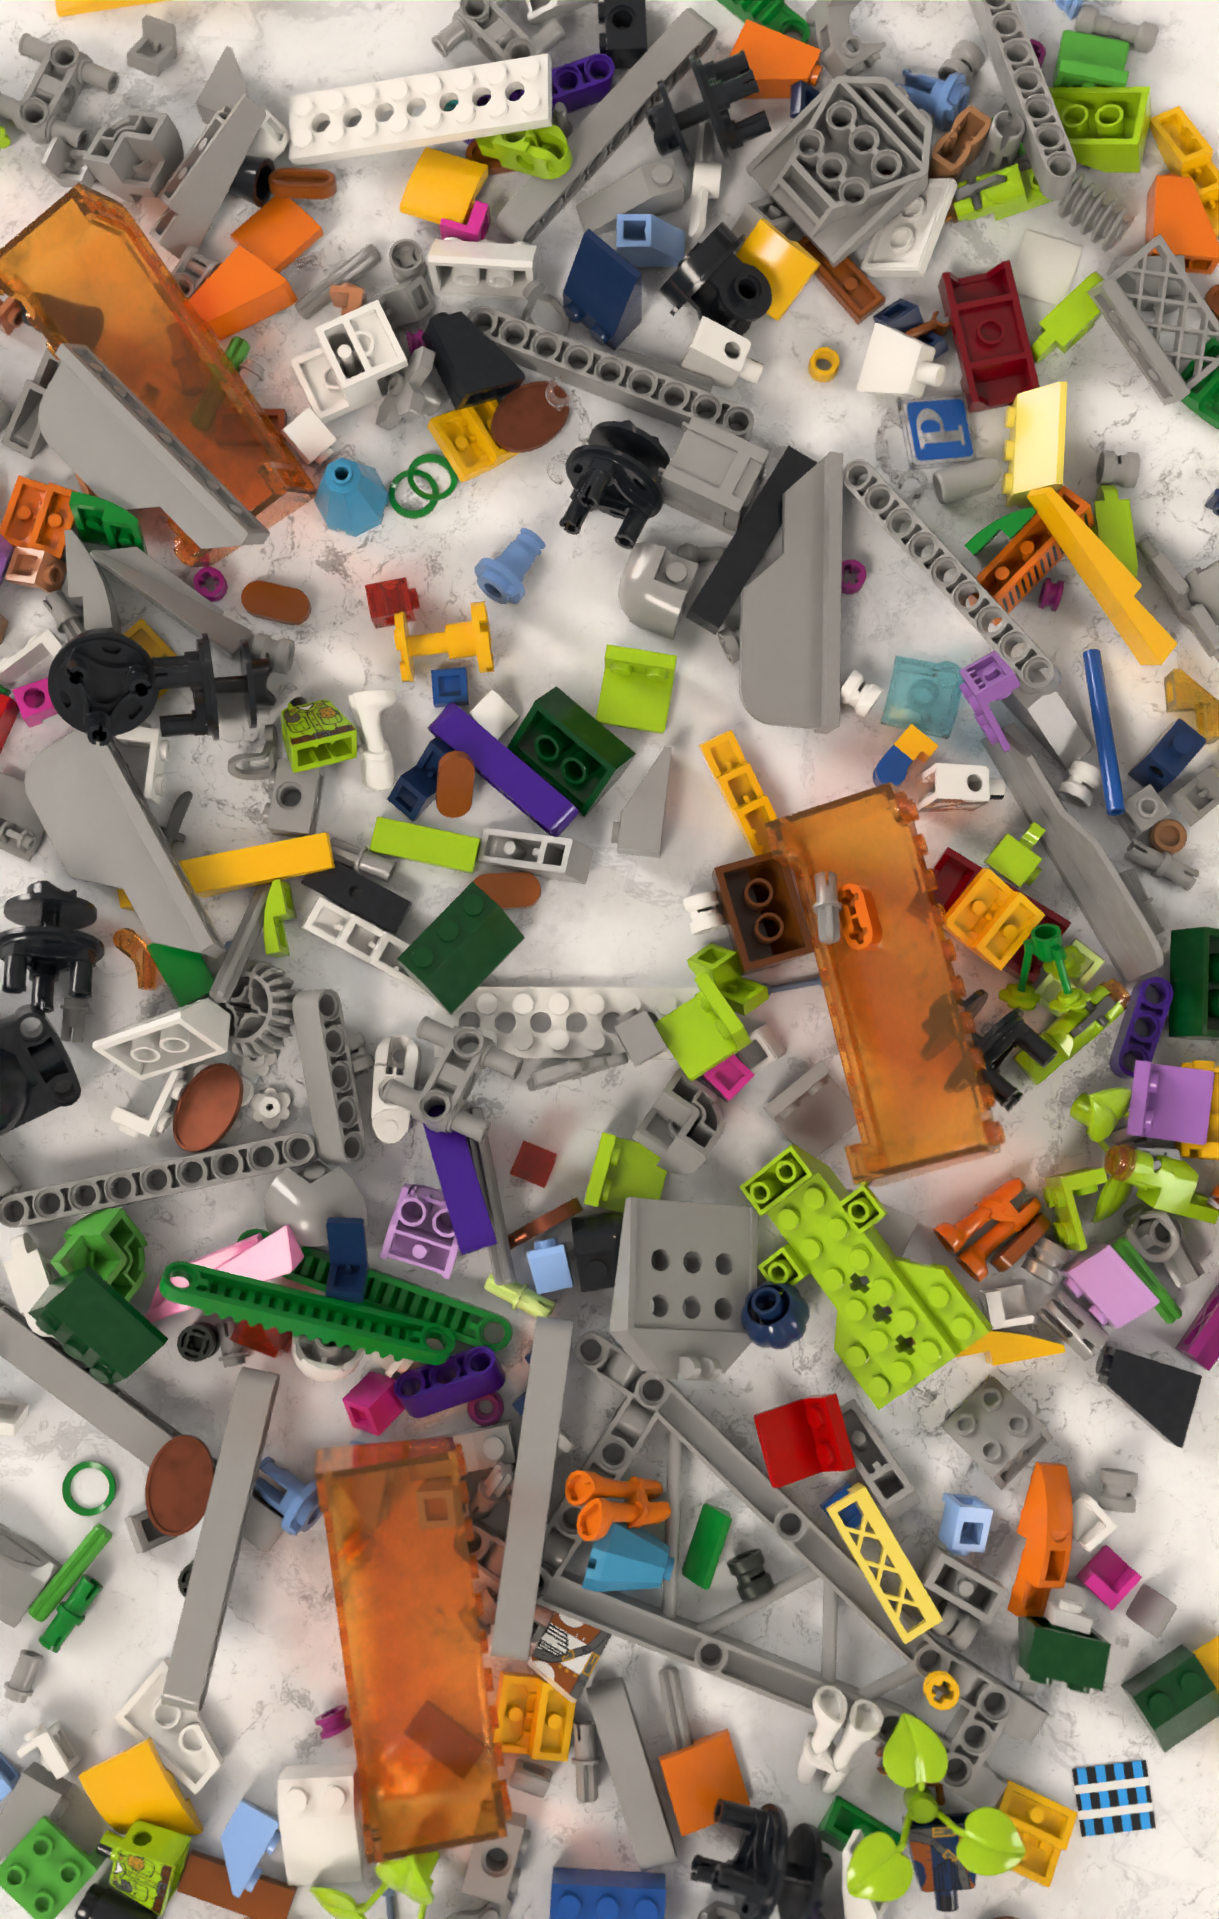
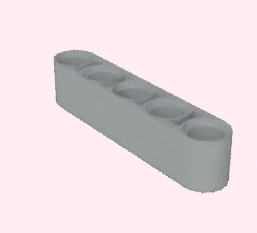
[292,989,366,1164]
[586,1677,678,1872]

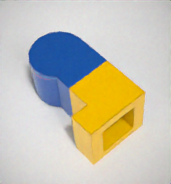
[872,724,939,792]

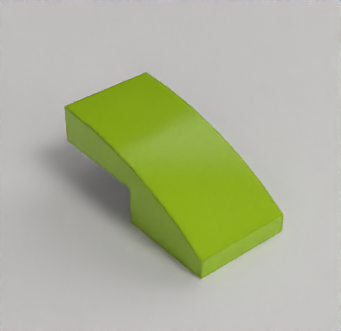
[263,879,297,958]

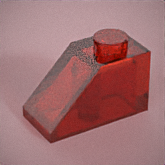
[230,1320,293,1358]

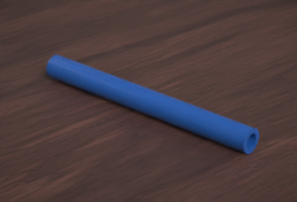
[1082,649,1125,816]

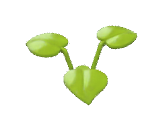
[1070,1087,1134,1224]
[846,1712,1026,1902]
[309,1840,440,1919]

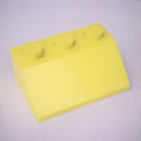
[1001,381,1067,509]

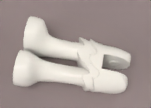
[349,689,397,792]
[797,1685,884,1794]

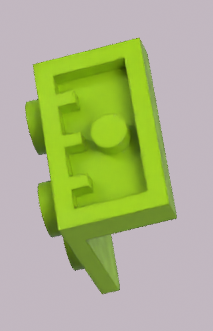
[596,644,677,734]
[654,971,752,1081]
[583,1132,667,1214]
[1042,1167,1108,1251]

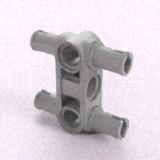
[432,0,565,62]
[0,33,119,150]
[382,1016,524,1144]

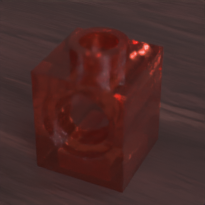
[365,577,420,629]

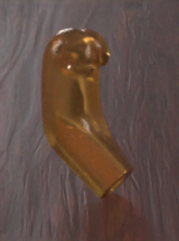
[113,928,158,990]

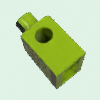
[281,697,357,773]
[96,1820,192,1915]

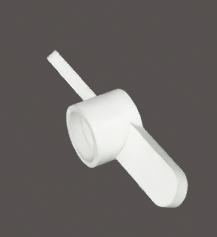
[689,121,722,239]

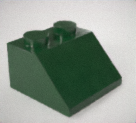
[1018,1617,1111,1694]
[1121,1644,1219,1753]

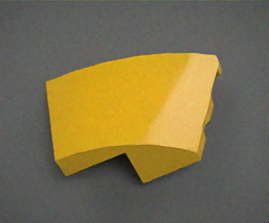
[78,1737,204,1835]

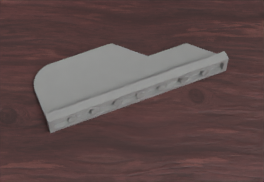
[38,343,270,549]
[739,452,843,734]
[981,722,1164,984]
[24,729,227,959]

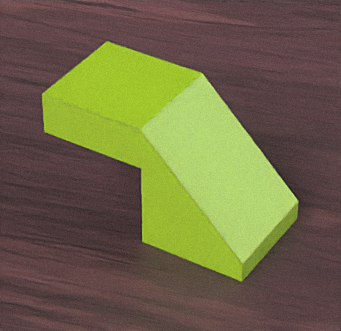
[687,942,769,1016]

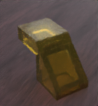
[1164,669,1219,745]

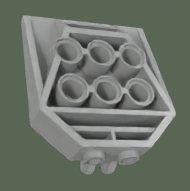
[746,76,933,268]
[610,1197,758,1381]

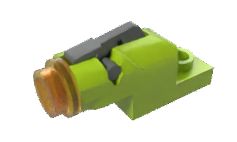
[944,163,1055,224]
[1012,978,1131,1085]
[1104,1144,1219,1224]

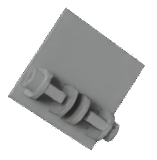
[0,772,45,862]

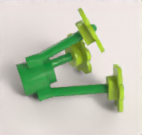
[998,924,1092,1013]

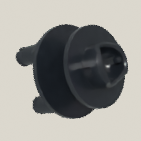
[645,50,772,168]
[559,420,670,549]
[48,629,159,746]
[152,633,277,741]
[0,880,105,1013]
[922,989,1058,1112]
[691,1799,833,1919]

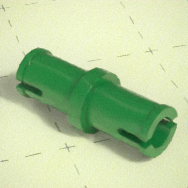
[38,1574,103,1653]

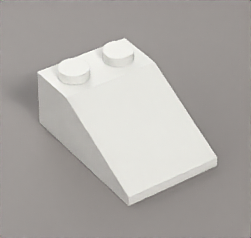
[277,1762,364,1886]

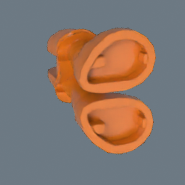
[933,1178,1042,1282]
[565,1470,671,1541]

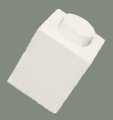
[280,407,337,465]

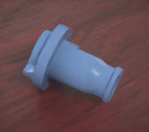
[895,68,970,131]
[474,528,546,604]
[254,1457,328,1536]

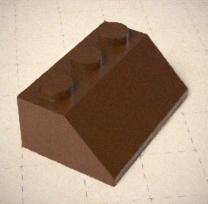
[712,849,814,976]

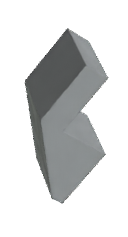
[361,274,436,330]

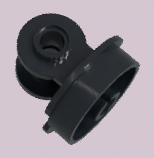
[658,222,772,336]

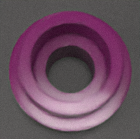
[467,1392,504,1426]

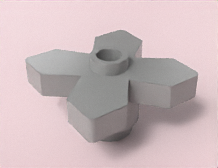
[376,346,442,430]

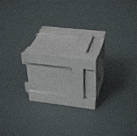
[658,416,770,536]

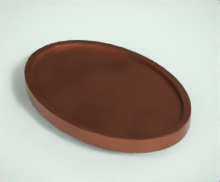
[491,381,569,453]
[173,1063,243,1153]
[145,1435,215,1536]

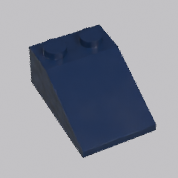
[563,228,642,351]

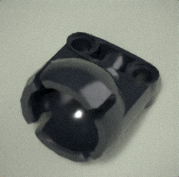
[0,1004,81,1136]

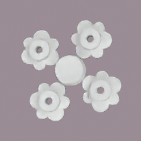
[186,1051,291,1145]

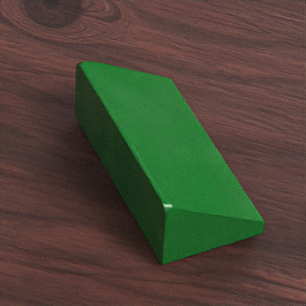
[147,943,215,1008]
[682,1504,732,1590]
[817,1795,901,1853]

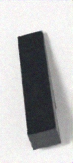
[686,446,818,635]

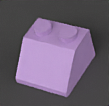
[1060,1242,1160,1329]

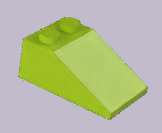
[1048,87,1151,173]

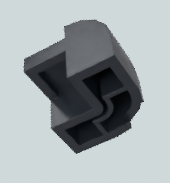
[571,1213,624,1292]

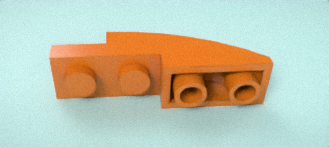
[1007,1462,1073,1617]

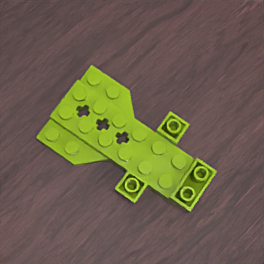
[739,1144,993,1410]

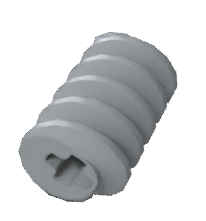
[1058,174,1135,252]

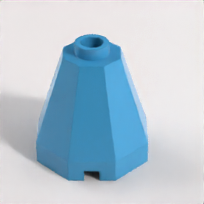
[314,458,389,537]
[582,1522,675,1592]

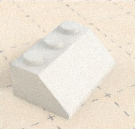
[427,237,538,300]
[92,998,231,1080]

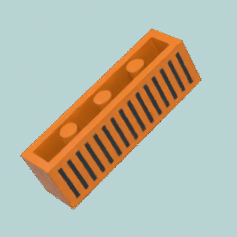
[968,486,1094,626]

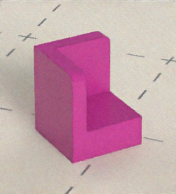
[439,201,491,242]
[702,1055,755,1103]
[342,1372,405,1436]
[1076,1545,1142,1610]

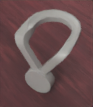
[521,279,570,337]
[227,724,278,780]
[1123,1204,1180,1263]

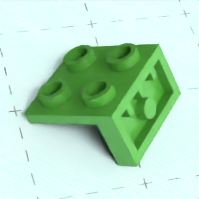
[1051,30,1130,87]
[0,1816,106,1919]

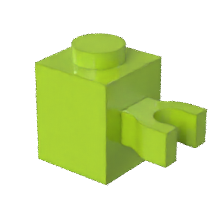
[983,822,1046,888]

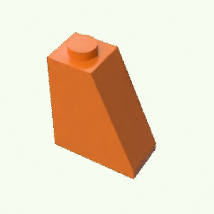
[729,20,823,99]
[1145,173,1219,274]
[184,245,298,341]

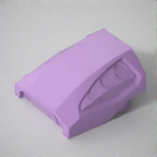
[380,1183,459,1280]

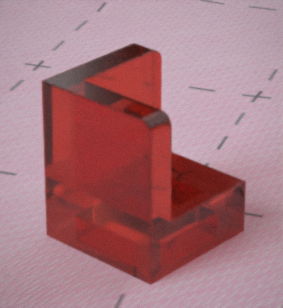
[510,1140,559,1188]

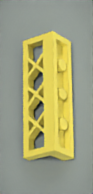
[825,1482,943,1644]

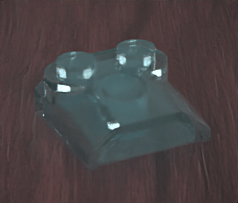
[880,656,964,739]

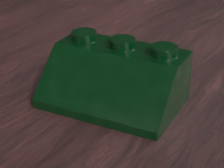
[507,686,636,817]
[397,881,525,1015]
[1169,927,1219,1041]
[28,1265,168,1385]

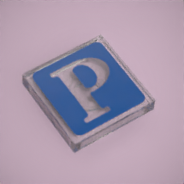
[897,394,977,470]

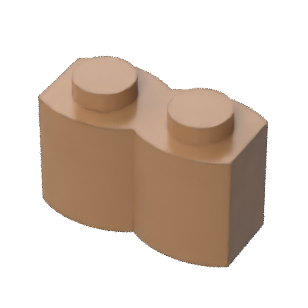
[928,106,992,183]

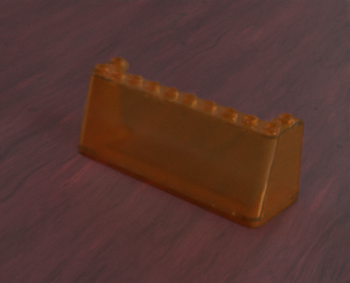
[0,183,317,567]
[764,782,1006,1187]
[315,1436,513,1865]

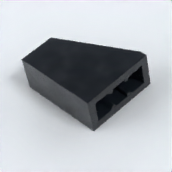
[421,311,526,411]
[1096,1346,1202,1448]

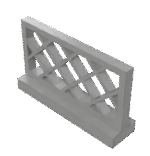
[1087,234,1219,406]

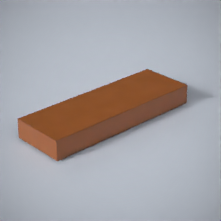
[798,236,886,325]
[177,1849,298,1919]

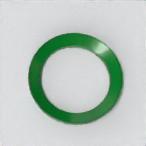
[407,454,458,501]
[389,469,439,519]
[62,1461,116,1516]

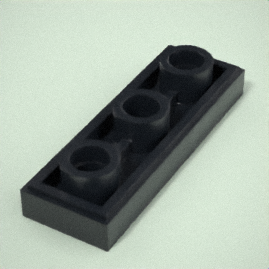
[301,861,412,934]

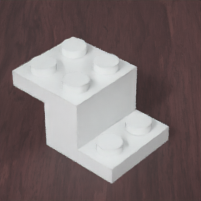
[290,300,408,424]

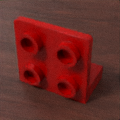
[754,1393,856,1488]

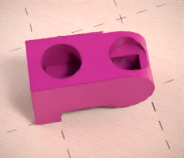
[12,678,58,728]

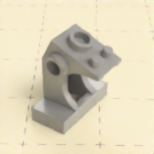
[806,0,886,79]

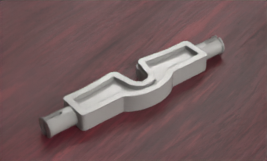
[1136,537,1219,662]

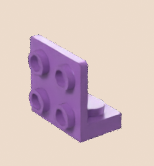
[958,651,1021,752]
[1127,1060,1214,1145]

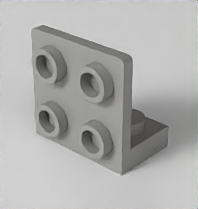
[763,1060,863,1158]
[942,1376,1053,1490]

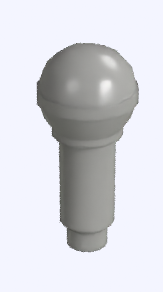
[552,102,573,139]
[676,543,727,563]

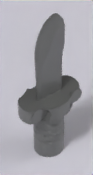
[160,791,193,848]

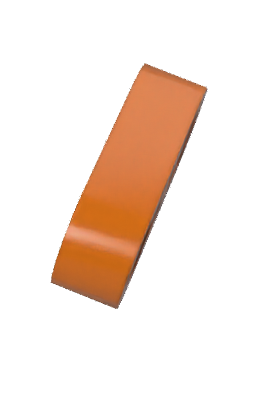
[838,883,882,951]

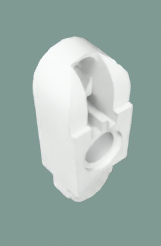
[371,1035,422,1144]
[3,1232,60,1339]

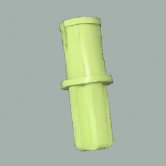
[484,1272,556,1318]

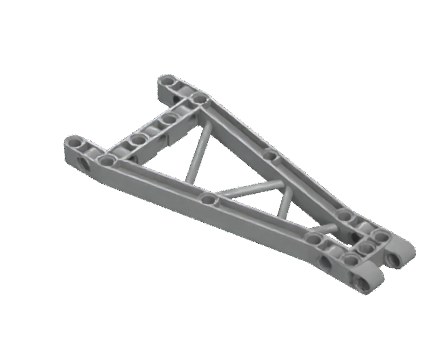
[454,1331,1049,1808]

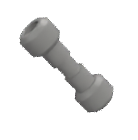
[1074,4,1159,54]

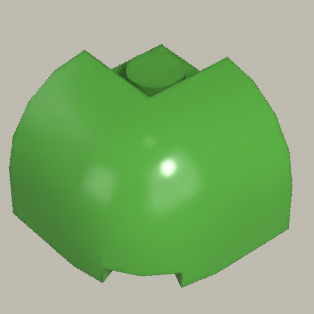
[50,1208,148,1302]

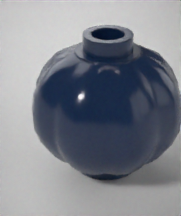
[741,1281,810,1350]

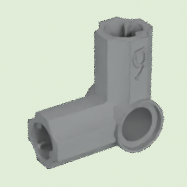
[1105,1216,1205,1287]

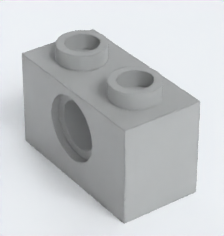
[263,759,326,838]
[918,1545,1009,1625]
[461,1803,531,1905]

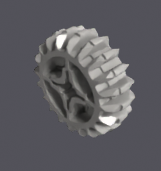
[210,960,297,1058]

